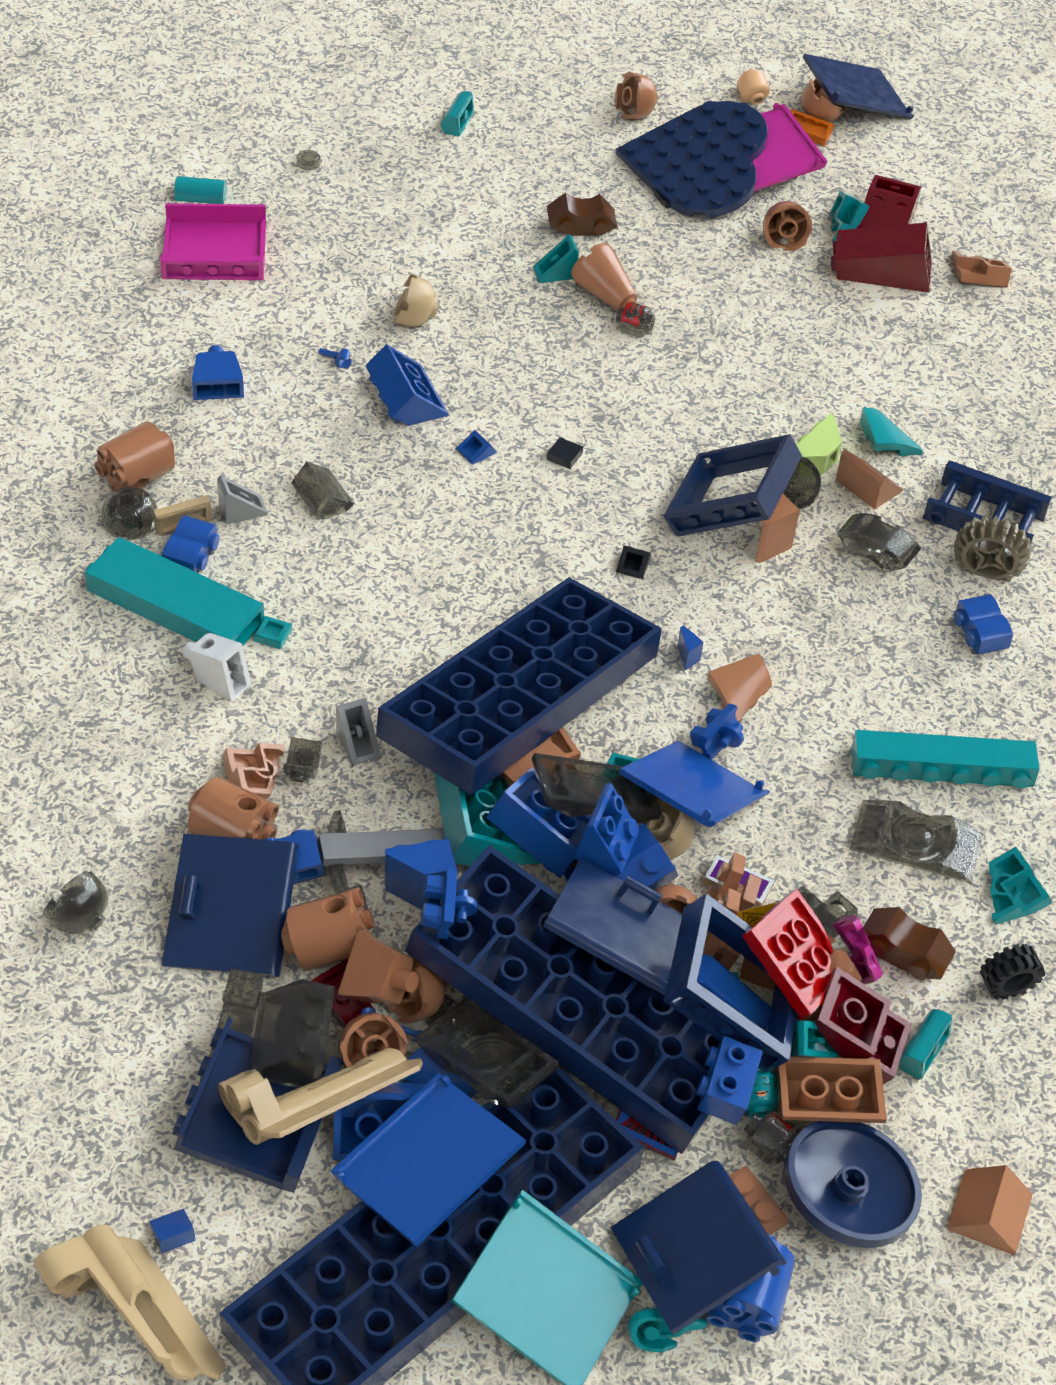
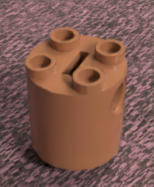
[94,421,175,498]
[188,777,279,840]
[281,887,375,971]

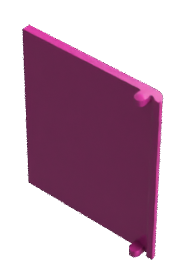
[752,103,827,191]

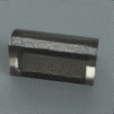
[291,462,355,520]

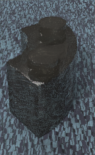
[836,513,921,573]

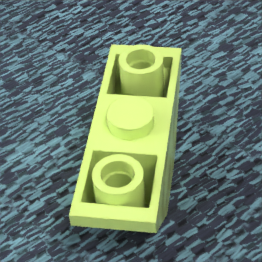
[792,414,842,476]

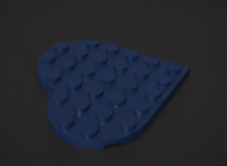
[615,101,768,218]

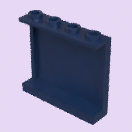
[172,1017,343,1193]

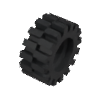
[980,944,1045,1000]

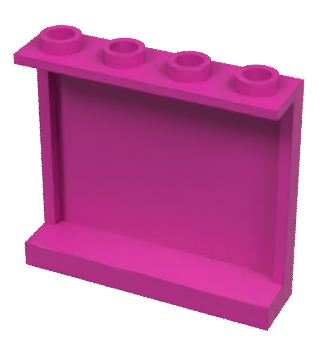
[160,203,266,280]

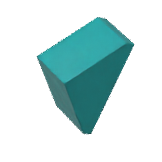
[533,234,579,283]
[790,1021,839,1058]

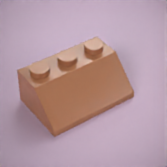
[774,1056,887,1123]

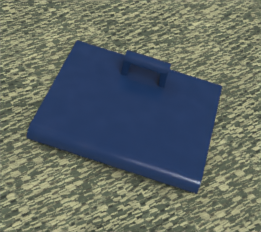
[802,53,914,119]
[161,834,299,978]
[543,858,682,995]
[610,1161,787,1335]

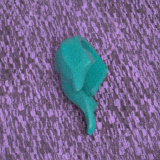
[627,1307,707,1353]

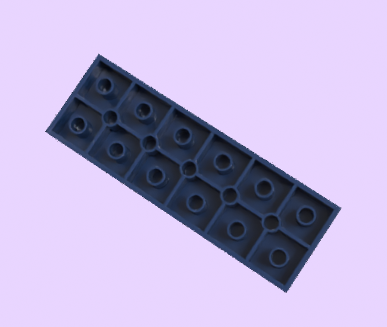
[219,1055,644,1385]

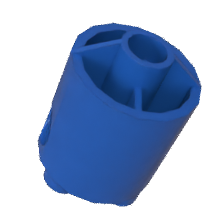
[706,1234,795,1342]

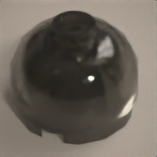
[783,457,822,511]
[102,486,158,540]
[42,870,109,935]

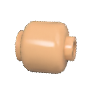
[737,69,770,105]

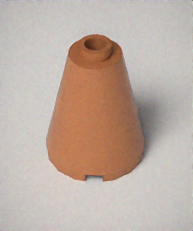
[571,243,638,313]

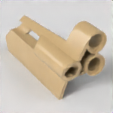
[217,1048,423,1145]
[33,1224,227,1380]

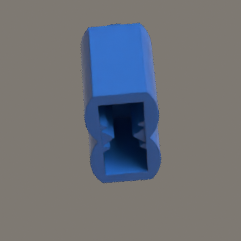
[162,515,220,573]
[953,594,1013,655]

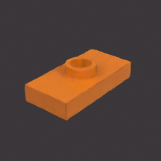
[790,109,835,147]

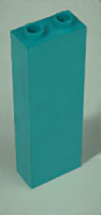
[85,537,264,646]

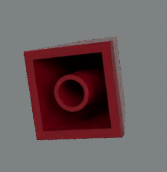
[831,222,932,293]

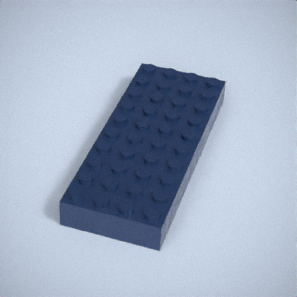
[376,577,662,795]
[405,845,720,1154]

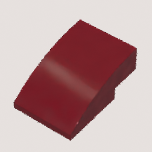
[815,967,912,1085]

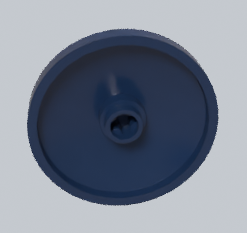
[784,1121,922,1248]

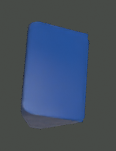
[456,430,497,465]
[677,625,704,670]
[149,1208,196,1254]

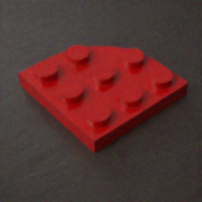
[742,889,833,1019]

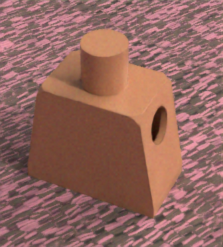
[338,932,419,1004]

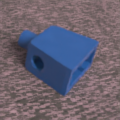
[192,345,244,400]

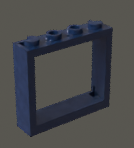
[663,434,802,537]
[664,894,797,1073]

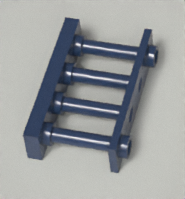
[923,460,1052,546]

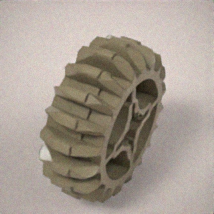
[954,515,1031,581]

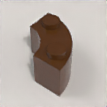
[547,192,618,236]
[863,907,956,980]

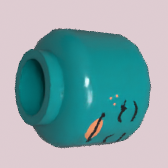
[745,1068,778,1119]

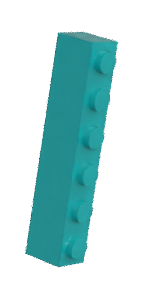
[851,730,1040,788]

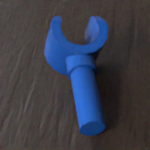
[318,348,352,369]

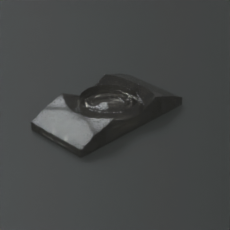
[531,753,662,823]
[849,799,983,884]
[415,998,560,1108]

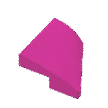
[832,915,883,984]

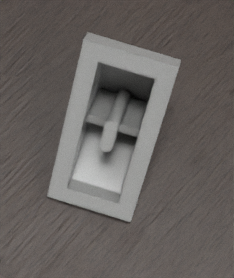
[217,475,268,525]
[336,698,381,765]

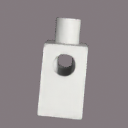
[183,633,252,702]

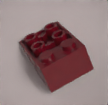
[856,175,921,229]

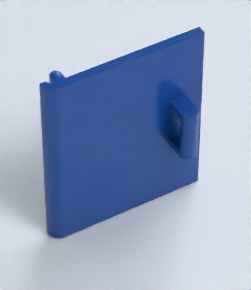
[619,740,770,827]
[330,1073,526,1247]

